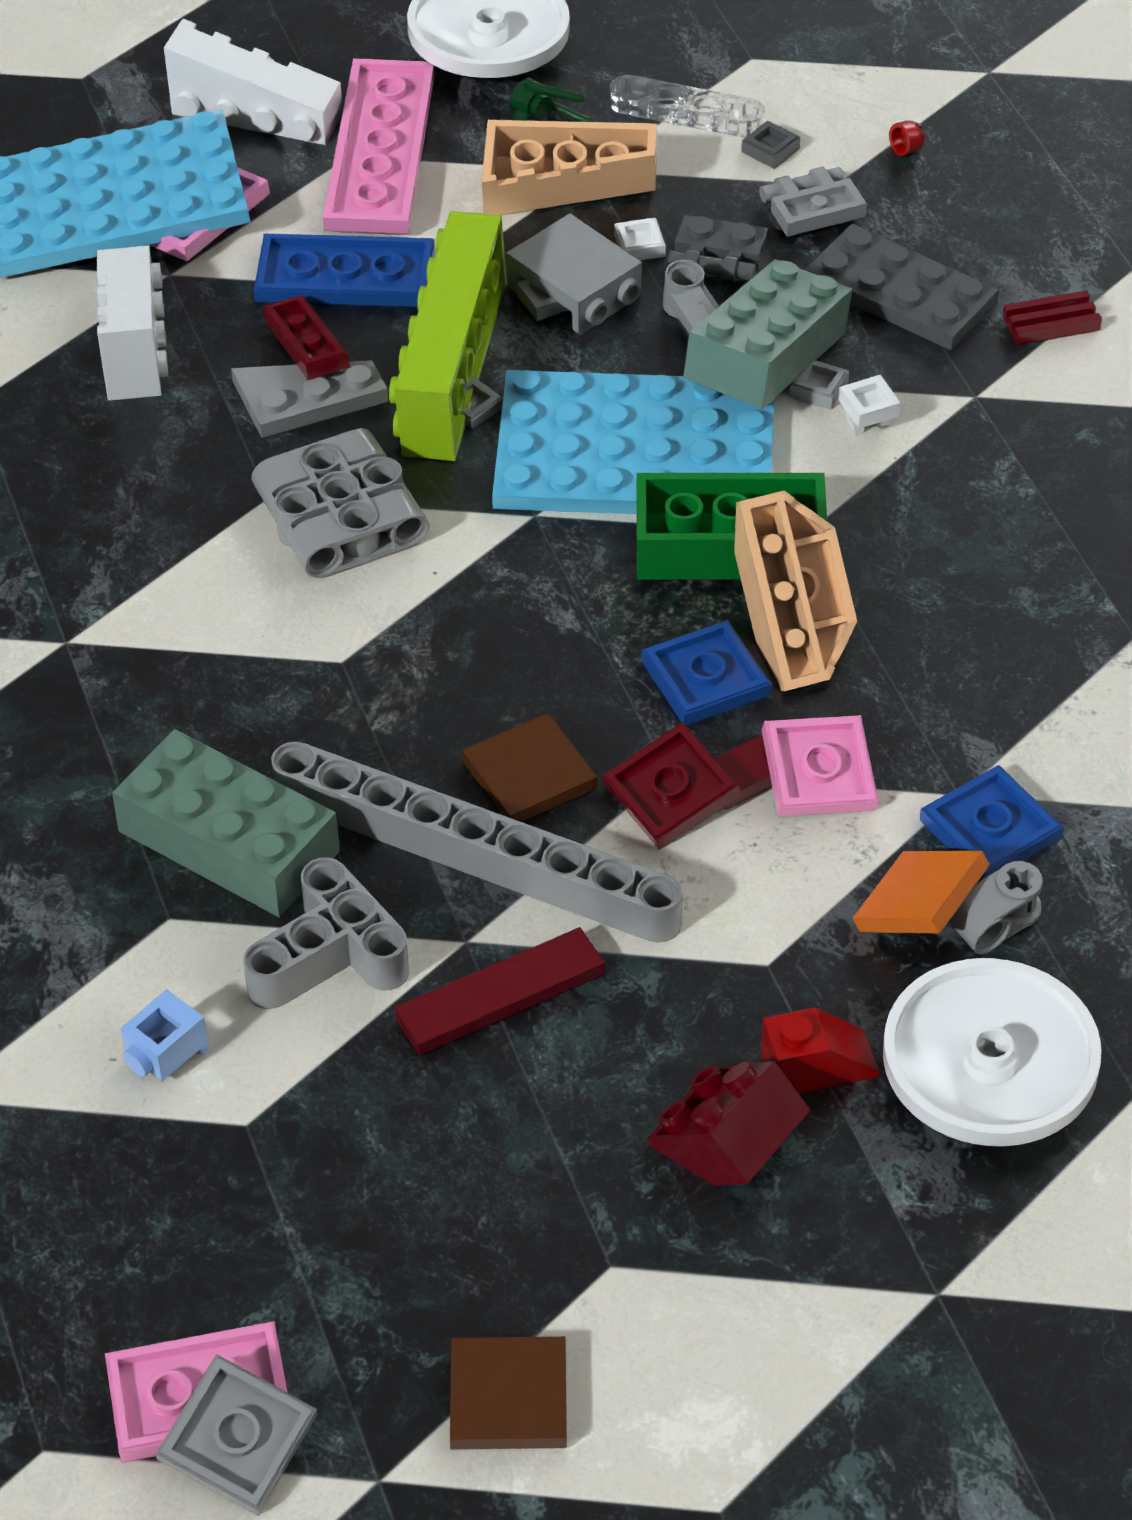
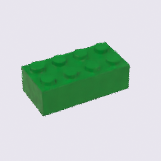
[636,473,827,580]

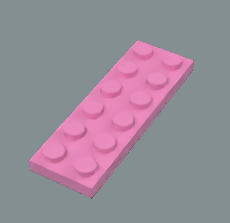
[323,59,435,234]

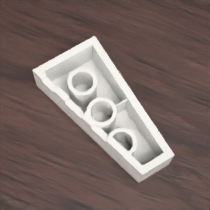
[164,19,343,145]
[97,246,169,401]

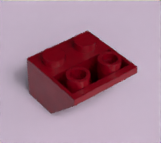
[646,1061,810,1186]

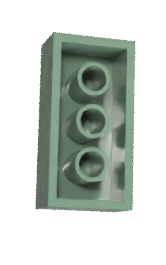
[683,259,853,409]
[112,729,340,918]

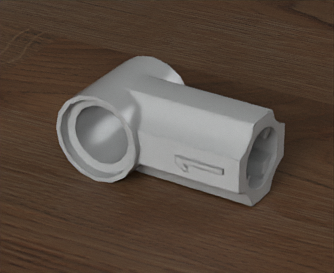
[662,260,719,333]

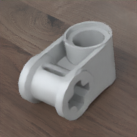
[948,861,1043,955]

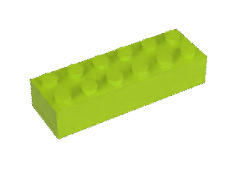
[389,211,507,461]

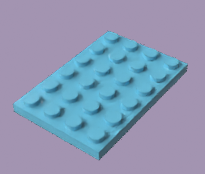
[0,109,251,278]
[492,370,774,514]

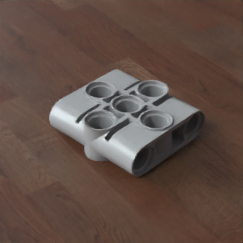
[251,428,430,578]

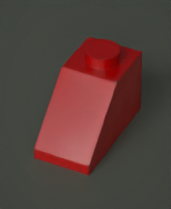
[761,1008,879,1094]

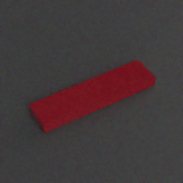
[395,927,605,1056]

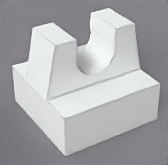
[839,375,901,436]

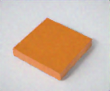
[852,851,990,934]

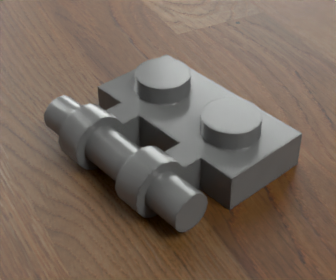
[668,215,768,283]

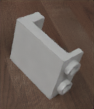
[506,213,642,335]

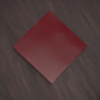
[602,722,741,850]

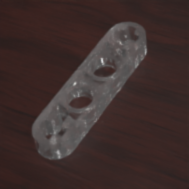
[609,75,765,138]

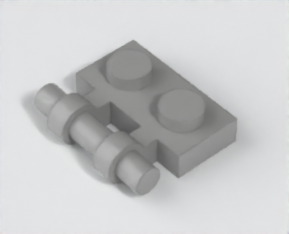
[759,167,867,237]

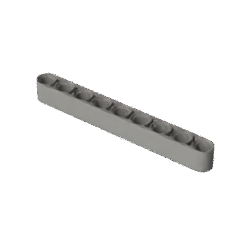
[271,742,682,943]

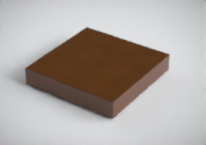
[462,713,597,822]
[450,1336,567,1450]

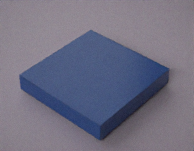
[641,620,772,726]
[920,765,1064,881]

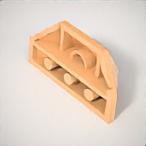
[734,490,857,691]

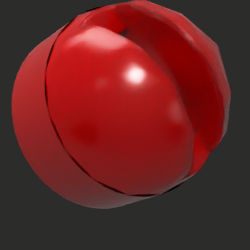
[889,120,926,156]

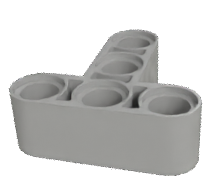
[243,857,409,1009]

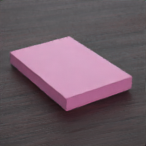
[105,1321,288,1463]

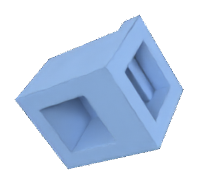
[121,989,209,1082]

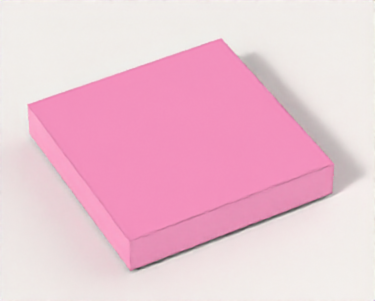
[762,715,879,817]

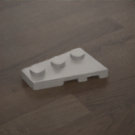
[231,360,389,438]

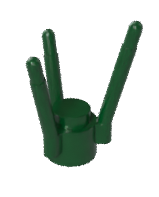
[510,77,597,122]

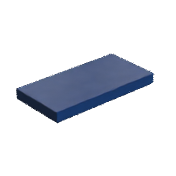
[254,233,435,307]

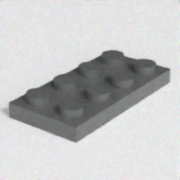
[805,223,999,351]

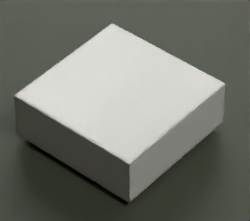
[614,218,666,260]

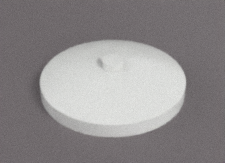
[407,0,570,78]
[883,958,1101,1146]

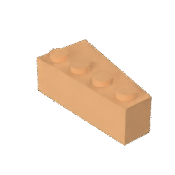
[482,120,657,215]

